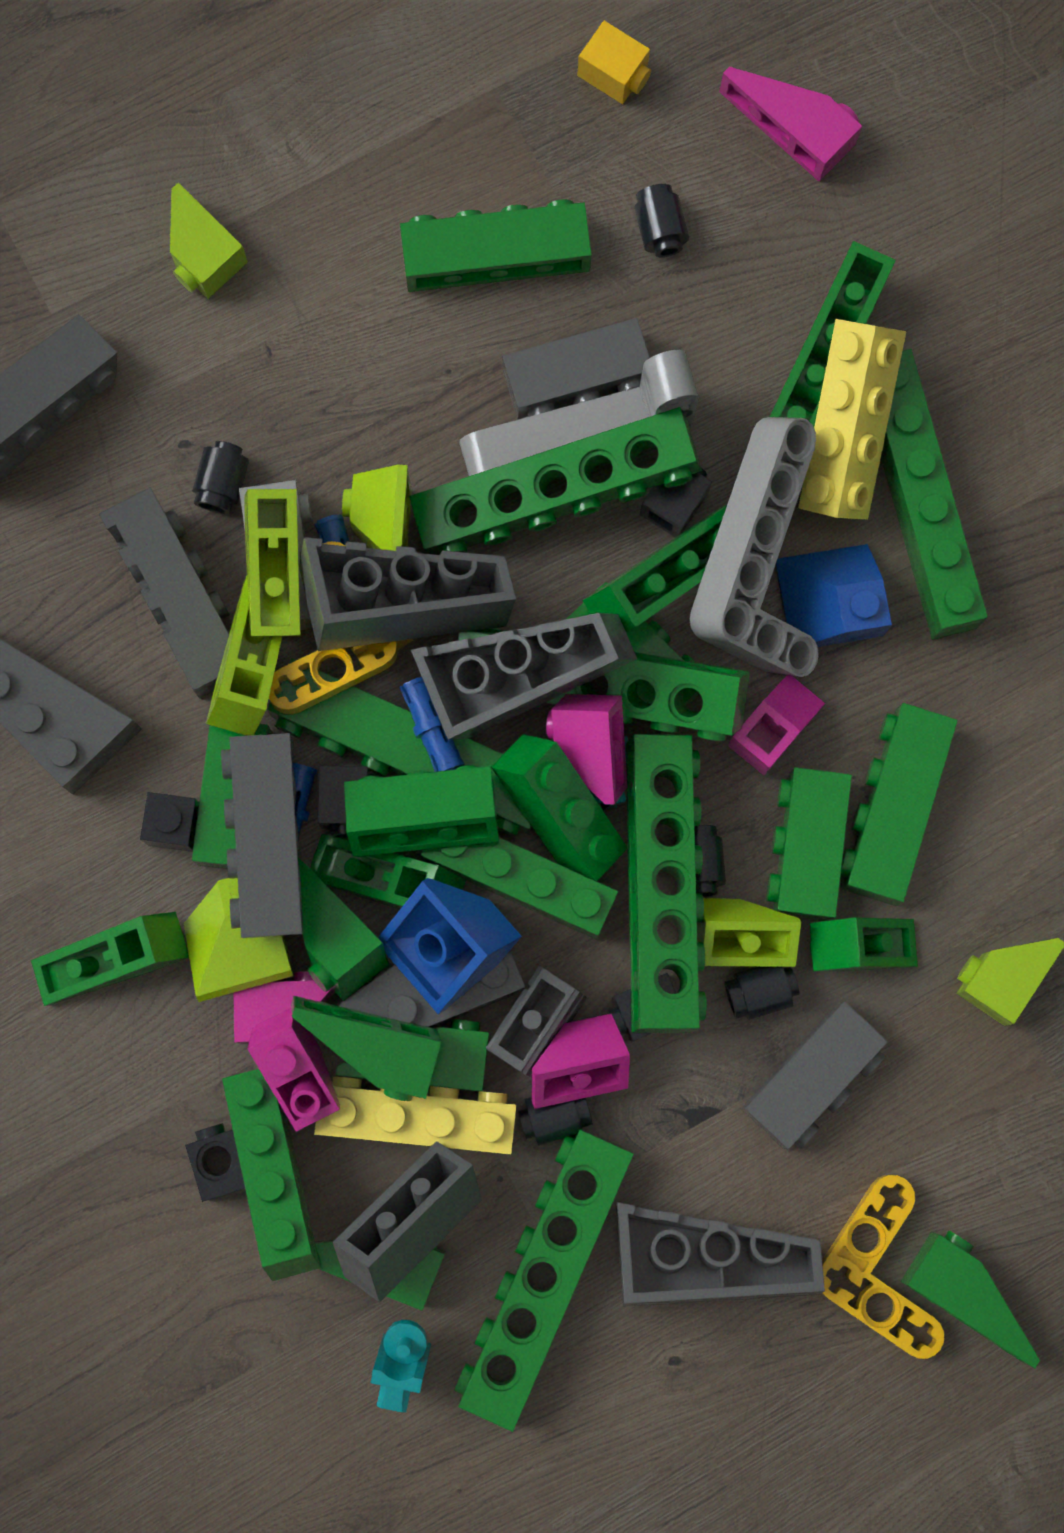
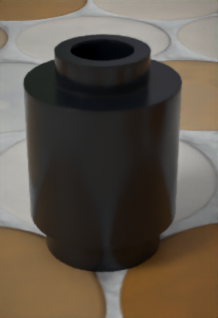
[634,184,689,258]
[192,441,249,514]
[675,825,726,897]
[724,966,799,1020]
[518,1097,593,1146]

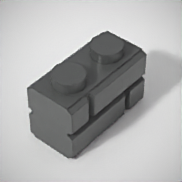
[486,966,587,1078]

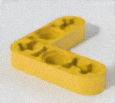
[269,541,398,715]
[822,1175,944,1359]

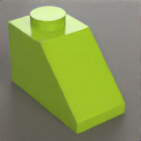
[170,183,248,299]
[697,898,801,967]
[956,938,1064,1026]

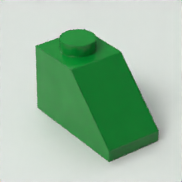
[810,917,918,971]

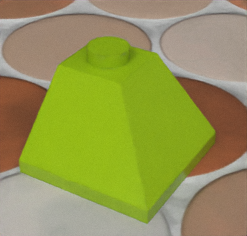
[342,464,412,551]
[184,878,293,1002]

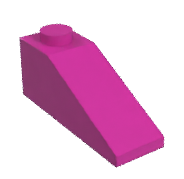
[719,66,862,182]

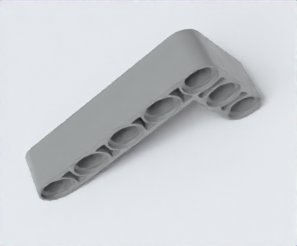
[459,350,699,476]
[690,417,819,677]

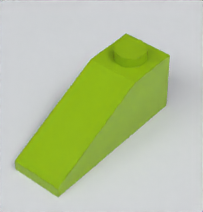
[244,489,300,637]
[206,576,282,736]

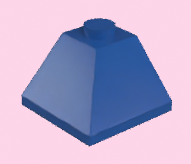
[775,544,892,647]
[378,878,522,1014]

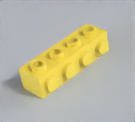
[798,319,906,520]
[314,1076,516,1155]

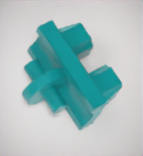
[370,1320,431,1413]

